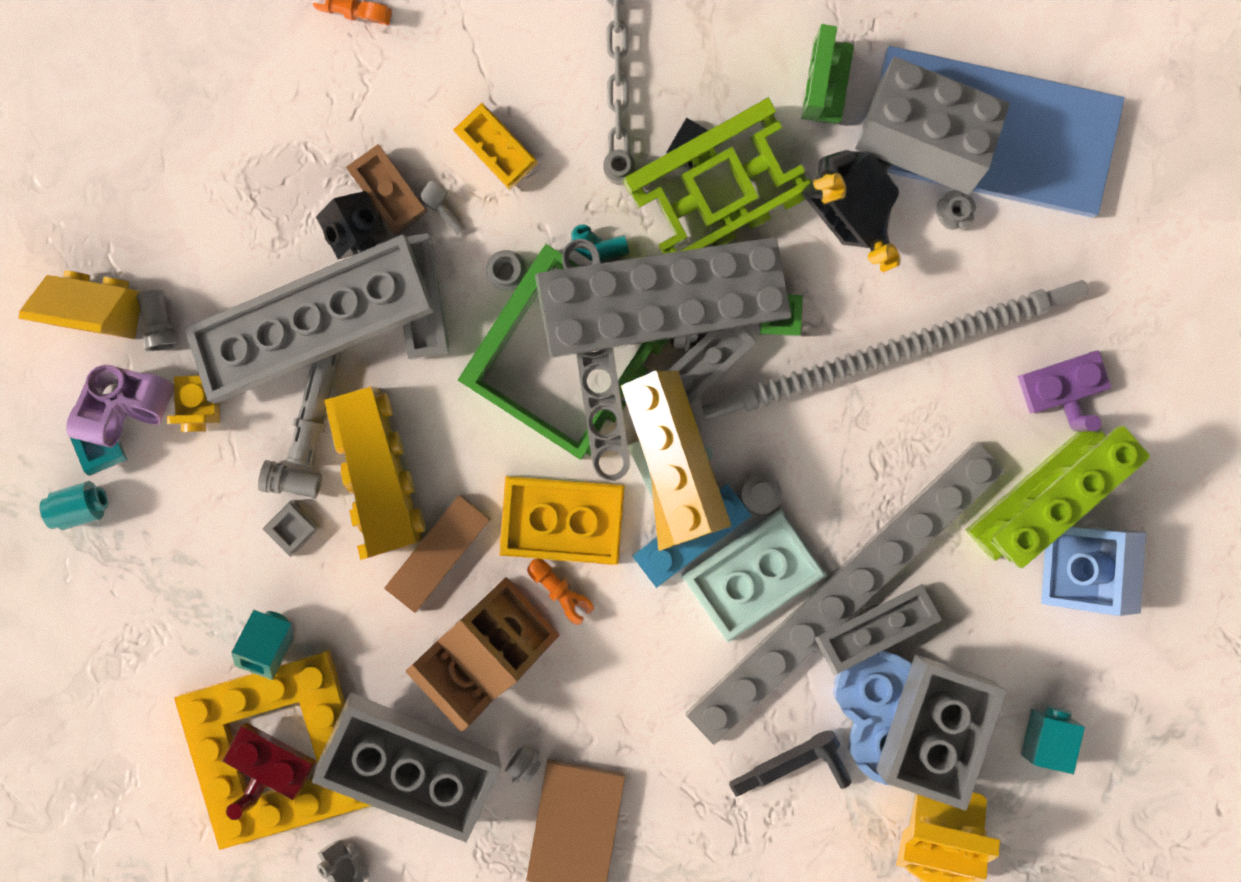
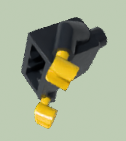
[801,150,901,273]

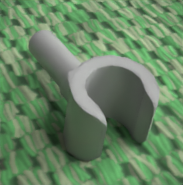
[421,181,465,235]

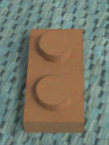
[346,144,427,235]

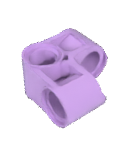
[66,364,174,448]

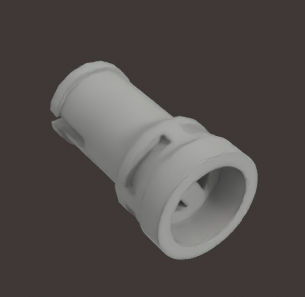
[136,290,178,351]
[258,460,322,499]

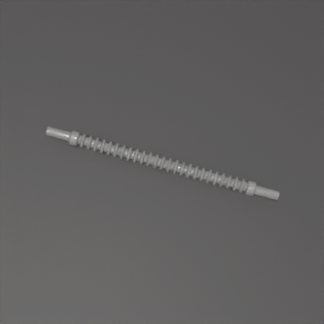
[702,280,1089,421]

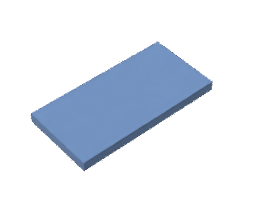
[878,46,1125,218]

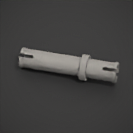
[286,352,341,467]

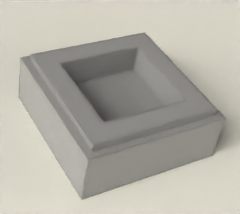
[262,500,321,557]

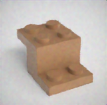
[405,577,560,732]

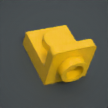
[167,376,220,432]

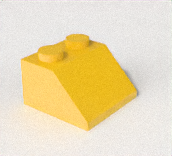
[18,270,140,339]

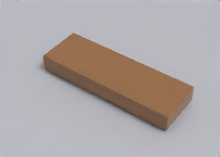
[384,494,491,613]

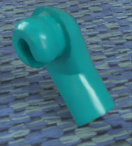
[571,224,630,262]

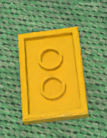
[499,476,625,565]

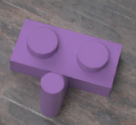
[1018,350,1111,432]

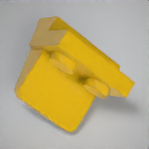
[896,792,1000,882]

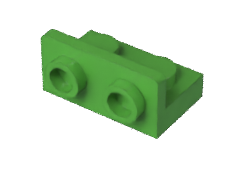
[801,24,854,125]

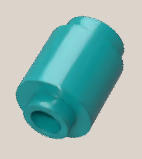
[39,481,108,530]

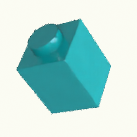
[231,609,294,680]
[1021,706,1085,775]

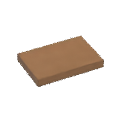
[526,759,625,882]

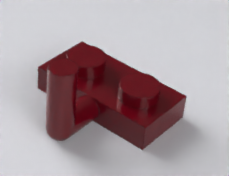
[222,722,316,820]

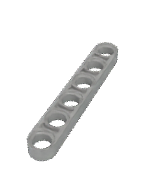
[562,239,630,481]

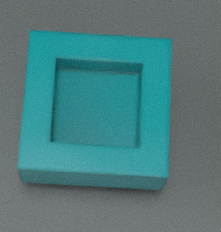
[70,437,128,476]

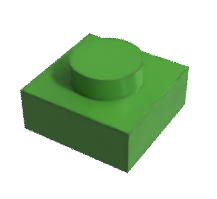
[759,294,803,337]

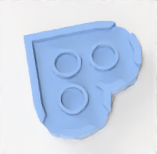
[833,650,912,785]

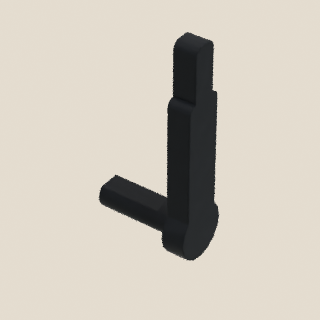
[729,730,852,797]

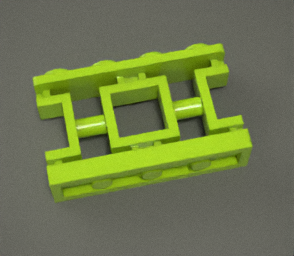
[622,97,812,254]
[965,426,1150,568]

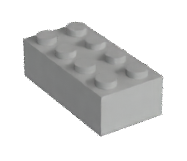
[312,692,501,843]

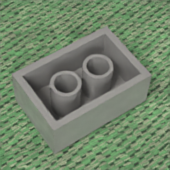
[855,56,1010,195]
[876,654,1007,811]

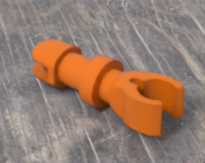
[312,0,392,25]
[527,559,594,625]

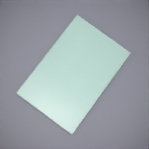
[682,509,826,643]

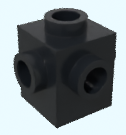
[316,191,388,260]

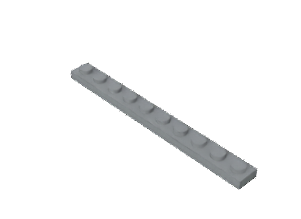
[686,442,1006,745]

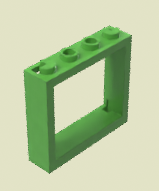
[457,243,669,460]

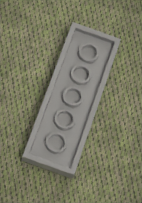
[185,234,434,404]
[535,237,791,358]

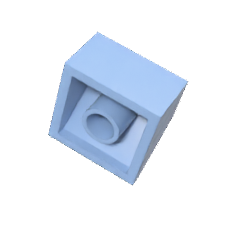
[1041,526,1146,616]

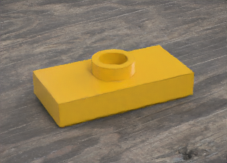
[453,103,538,191]

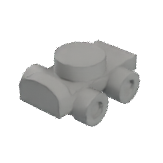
[317,840,369,882]

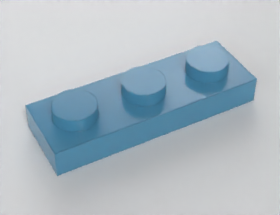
[632,483,752,588]

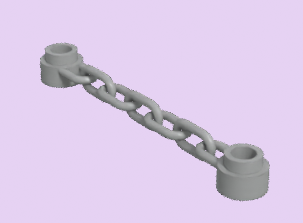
[603,0,635,185]

